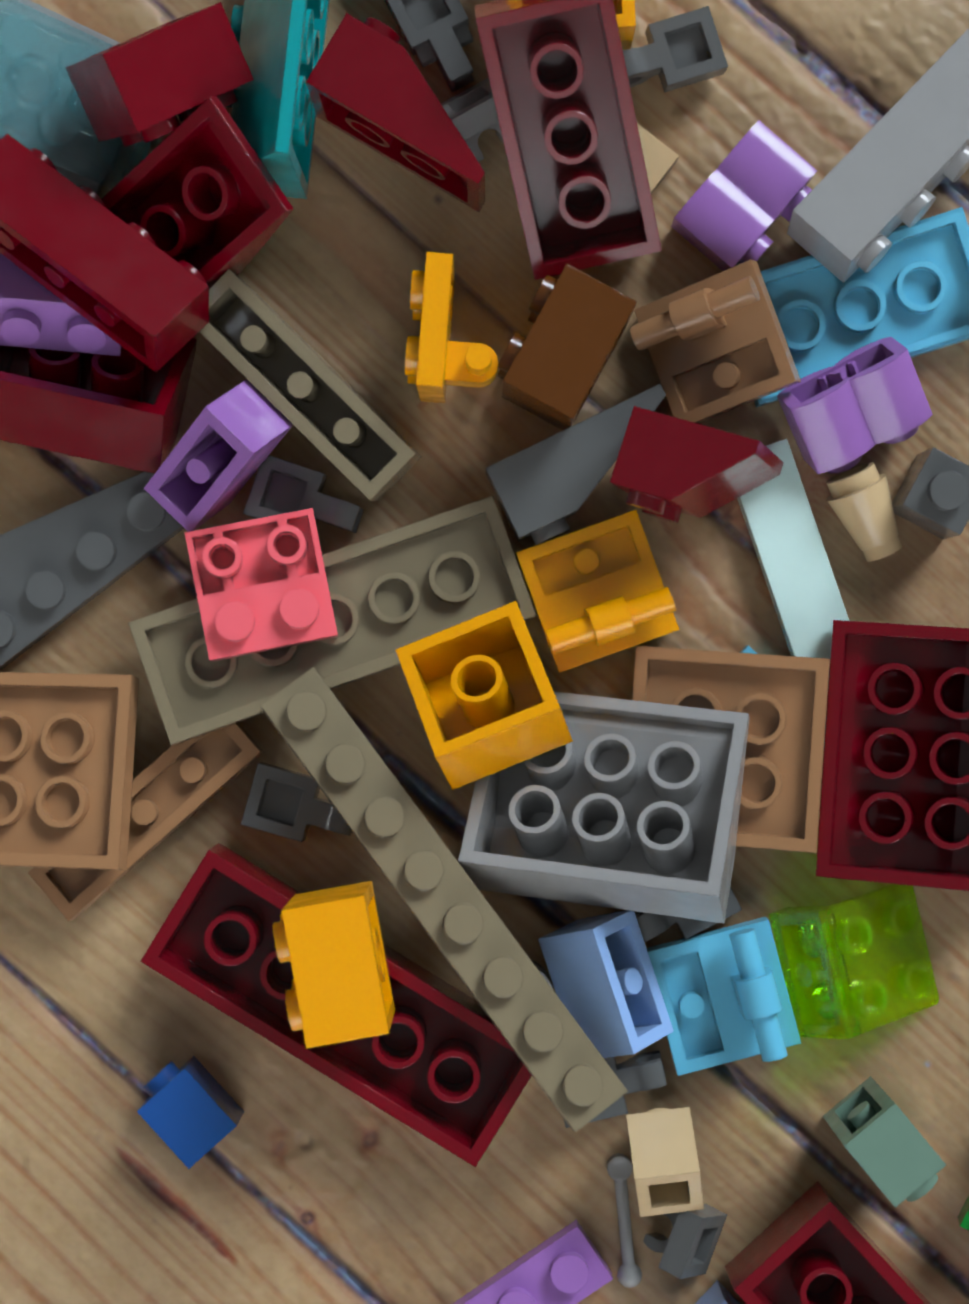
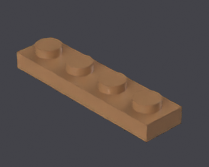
[28,722,264,921]

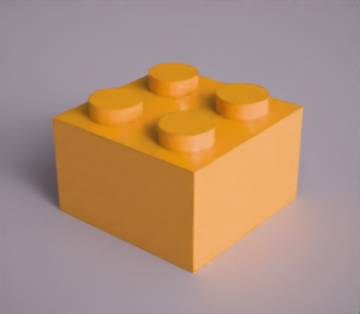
[395,601,573,790]
[273,881,395,1049]

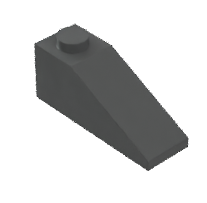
[486,384,666,545]

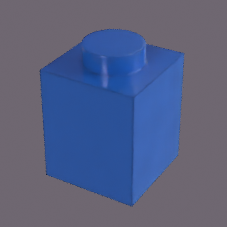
[137,1056,245,1169]

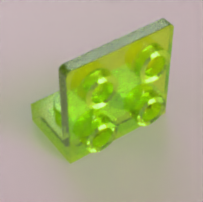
[769,884,939,1040]

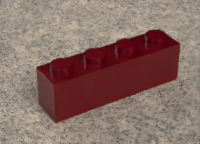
[0,133,209,372]

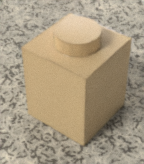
[626,1107,704,1217]

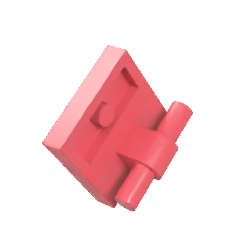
[185,508,338,662]

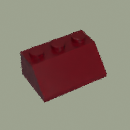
[0,338,197,474]

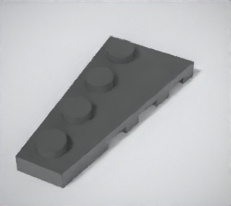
[0,472,184,671]

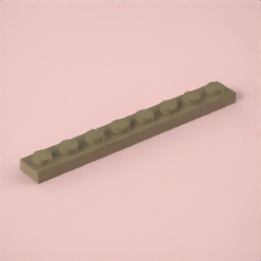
[260,667,628,1132]

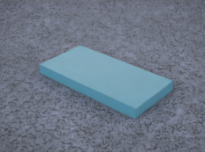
[754,207,969,407]

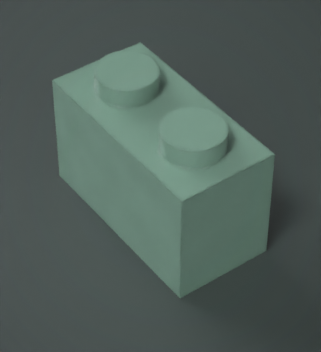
[822,1076,946,1208]

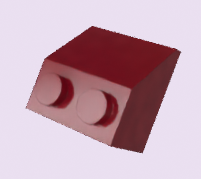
[610,406,784,523]

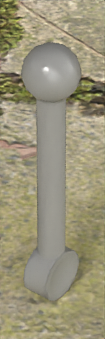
[607,1153,642,1288]

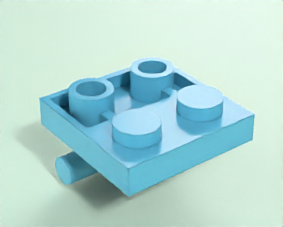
[647,916,801,1076]

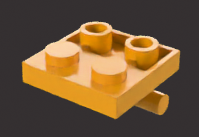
[405,252,498,403]
[516,510,680,673]

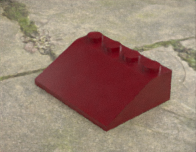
[816,620,969,891]

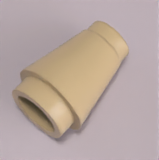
[826,462,902,562]

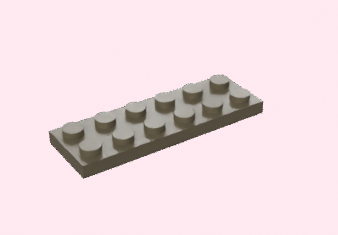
[128,496,536,745]

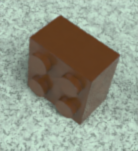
[497,264,637,430]

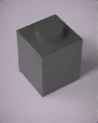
[892,447,969,540]

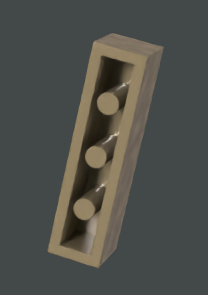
[199,269,422,502]

